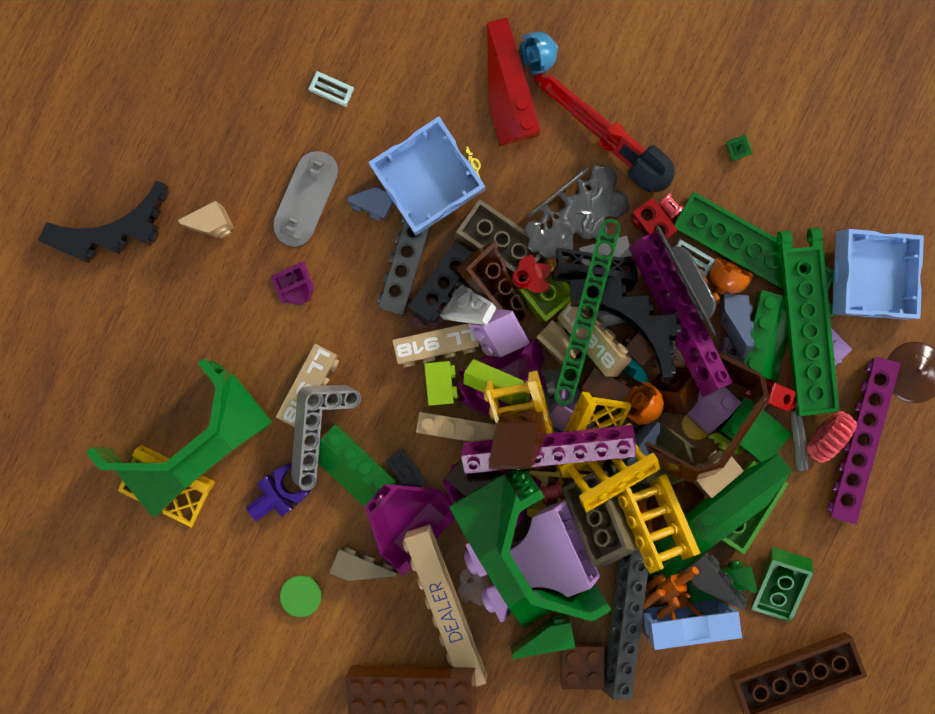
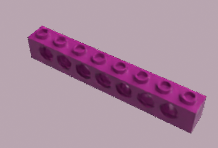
[629,232,733,397]
[827,357,901,524]
[461,425,636,474]

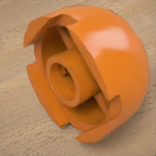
[710,257,753,295]
[623,382,664,425]

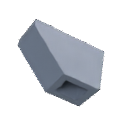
[347,187,394,222]

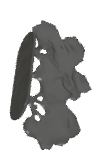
[525,165,629,261]
[656,226,716,336]

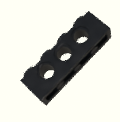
[407,241,472,325]

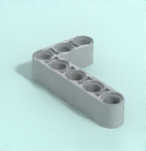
[291,385,361,490]

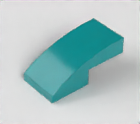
[623,359,649,382]

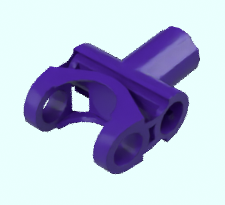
[246,463,311,521]

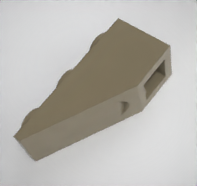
[329,546,398,581]

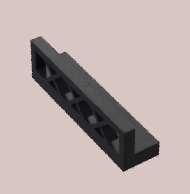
[552,248,638,292]

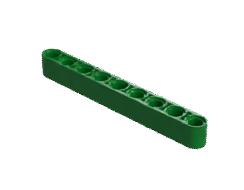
[555,219,621,405]

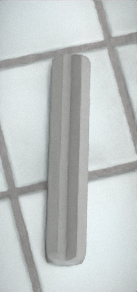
[790,410,809,471]

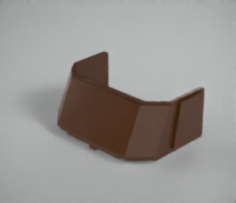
[645,351,770,482]

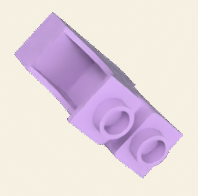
[464,499,600,623]

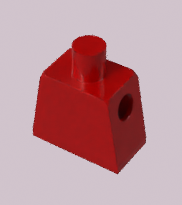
[744,381,796,411]

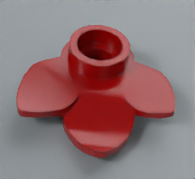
[512,254,552,293]

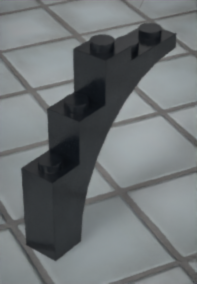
[38,180,169,263]
[570,277,681,383]

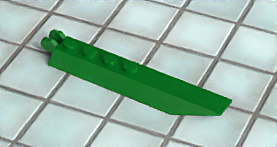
[647,454,792,579]

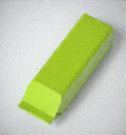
[463,359,530,405]

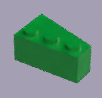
[686,560,757,603]

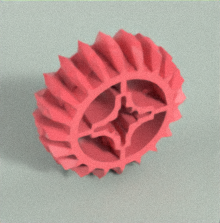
[807,411,857,463]

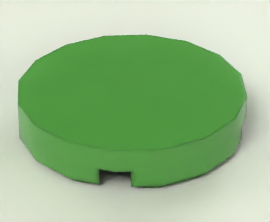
[280,575,322,617]

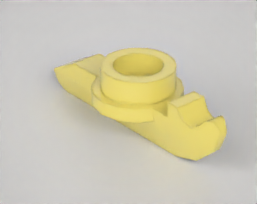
[463,146,481,178]

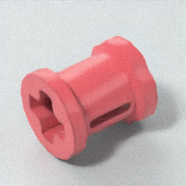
[658,193,684,221]
[540,481,564,505]

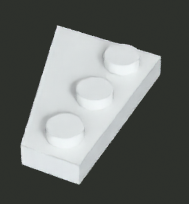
[440,284,496,325]

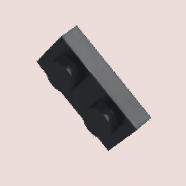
[386,448,427,487]

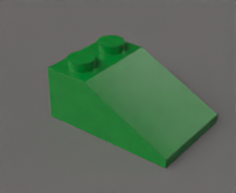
[717,397,792,462]
[751,547,814,622]
[510,613,575,659]

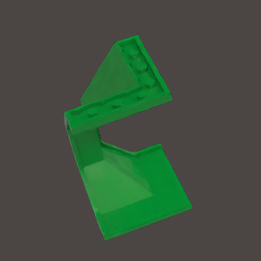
[86,358,272,518]
[449,469,611,628]

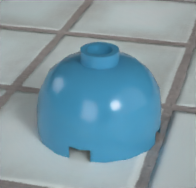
[520,31,558,75]

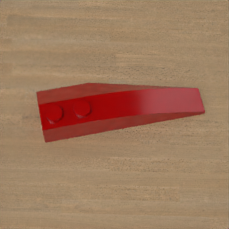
[487,18,540,146]

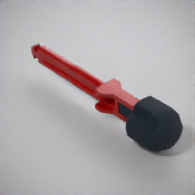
[534,71,675,192]

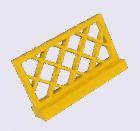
[555,392,631,472]
[118,445,215,528]

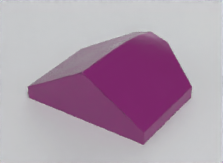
[271,261,314,305]

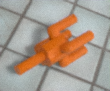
[643,567,699,620]

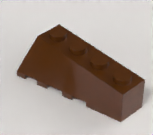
[456,241,530,327]

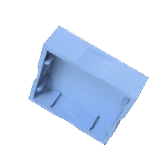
[368,117,485,236]
[832,229,924,320]
[642,598,742,650]

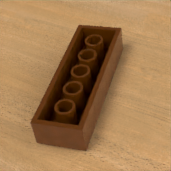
[729,632,867,714]
[346,665,477,714]

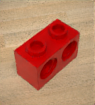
[631,197,678,242]

